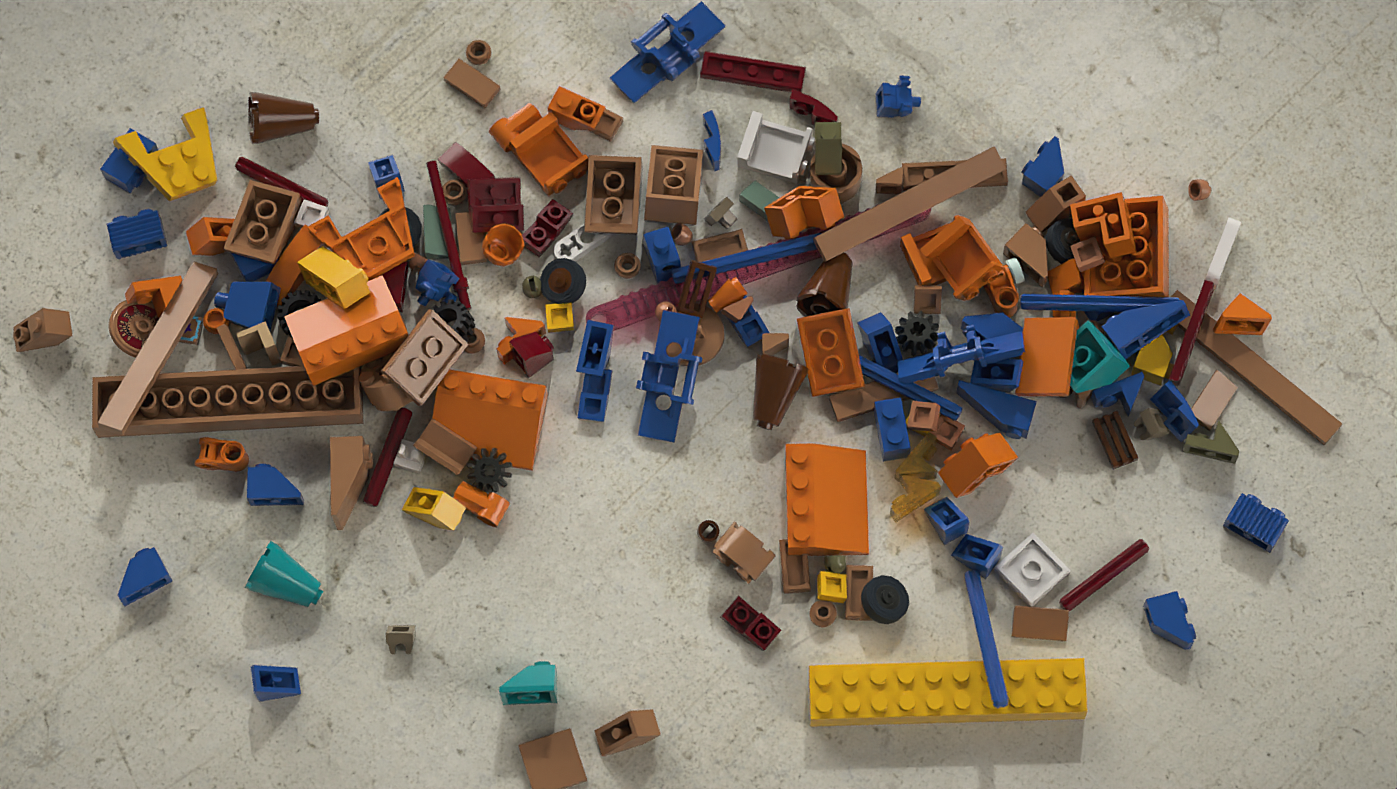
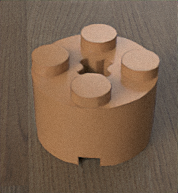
[810,144,863,204]
[358,351,411,411]
[713,522,776,584]

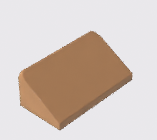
[1191,370,1238,431]
[1012,606,1069,641]

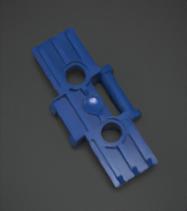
[610,1,726,103]
[636,310,703,443]
[898,324,1025,384]

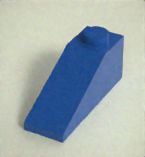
[1102,300,1190,359]
[956,380,1037,439]

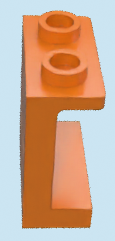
[510,112,589,197]
[900,215,960,286]
[920,216,1004,301]

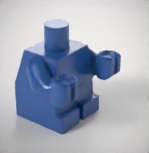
[876,75,921,118]
[415,259,460,306]

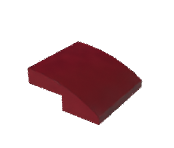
[467,177,524,233]

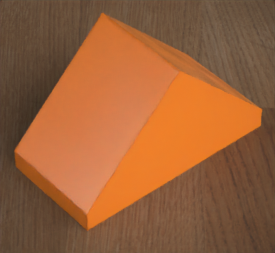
[1213,293,1272,335]

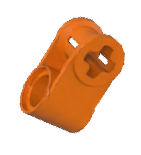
[984,264,1019,318]
[195,437,249,472]

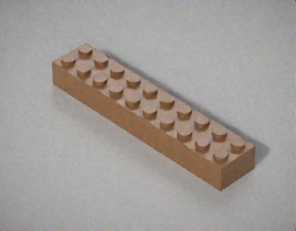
[92,366,364,438]

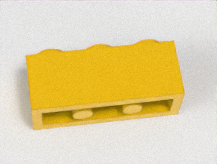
[297,246,370,309]

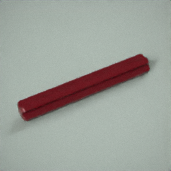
[235,157,329,207]
[363,407,413,507]
[1059,539,1149,612]

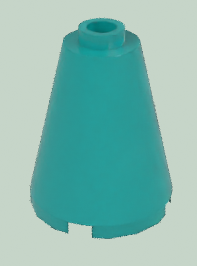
[245,541,323,607]

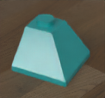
[1070,320,1130,393]
[499,661,558,705]

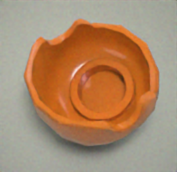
[482,224,524,267]

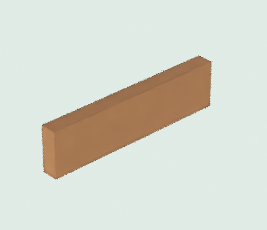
[902,158,1008,191]
[829,377,938,422]

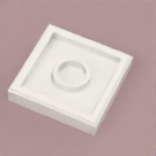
[993,533,1071,607]

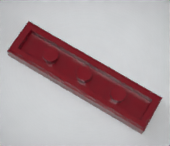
[700,51,806,93]
[1169,280,1214,386]

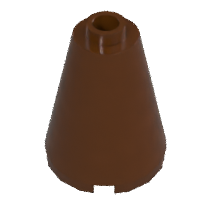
[248,92,319,144]
[796,252,853,317]
[753,354,809,430]

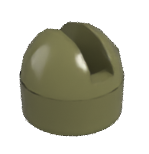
[522,276,542,298]
[824,555,846,574]

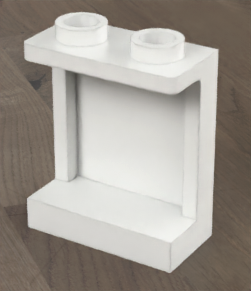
[737,111,815,184]

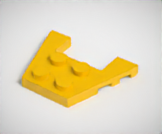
[113,107,217,202]

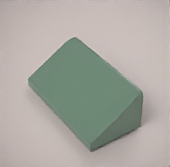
[739,181,779,221]
[423,205,451,259]

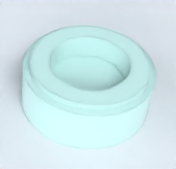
[1005,257,1024,285]

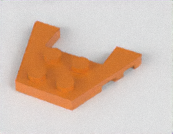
[308,177,415,281]

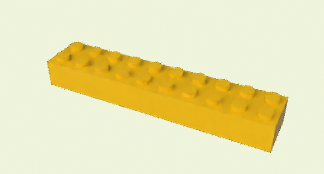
[809,658,1087,727]

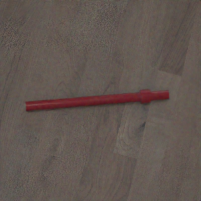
[426,160,471,310]

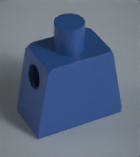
[643,227,681,287]
[214,282,281,331]

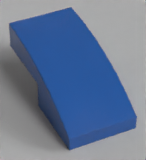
[703,110,721,171]
[727,295,770,347]
[577,369,613,422]
[1150,380,1199,442]

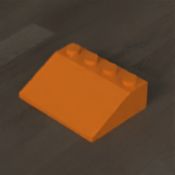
[1084,196,1169,297]
[284,275,408,386]
[432,370,548,470]
[785,443,869,556]

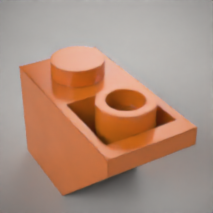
[547,86,606,130]

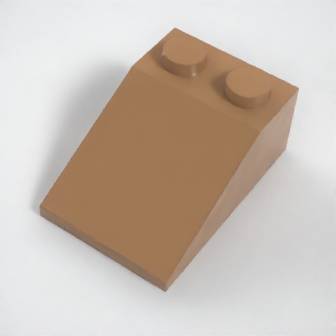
[644,145,703,225]
[584,155,643,234]
[224,180,302,264]
[330,436,373,530]

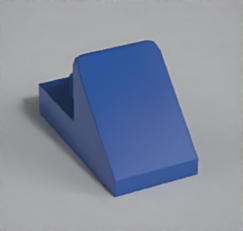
[1091,372,1144,417]

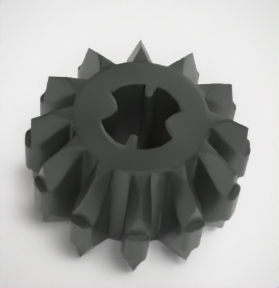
[895,310,939,357]
[467,448,513,493]

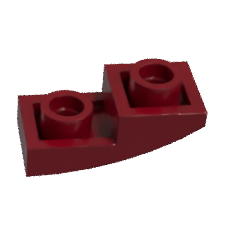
[789,89,838,126]
[438,142,495,187]
[522,199,573,257]
[720,596,782,651]

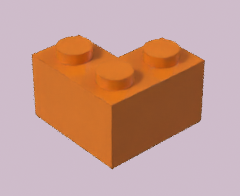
[764,186,844,240]
[1070,192,1136,258]
[938,432,1018,498]

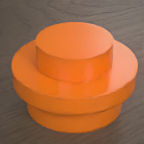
[203,308,230,334]

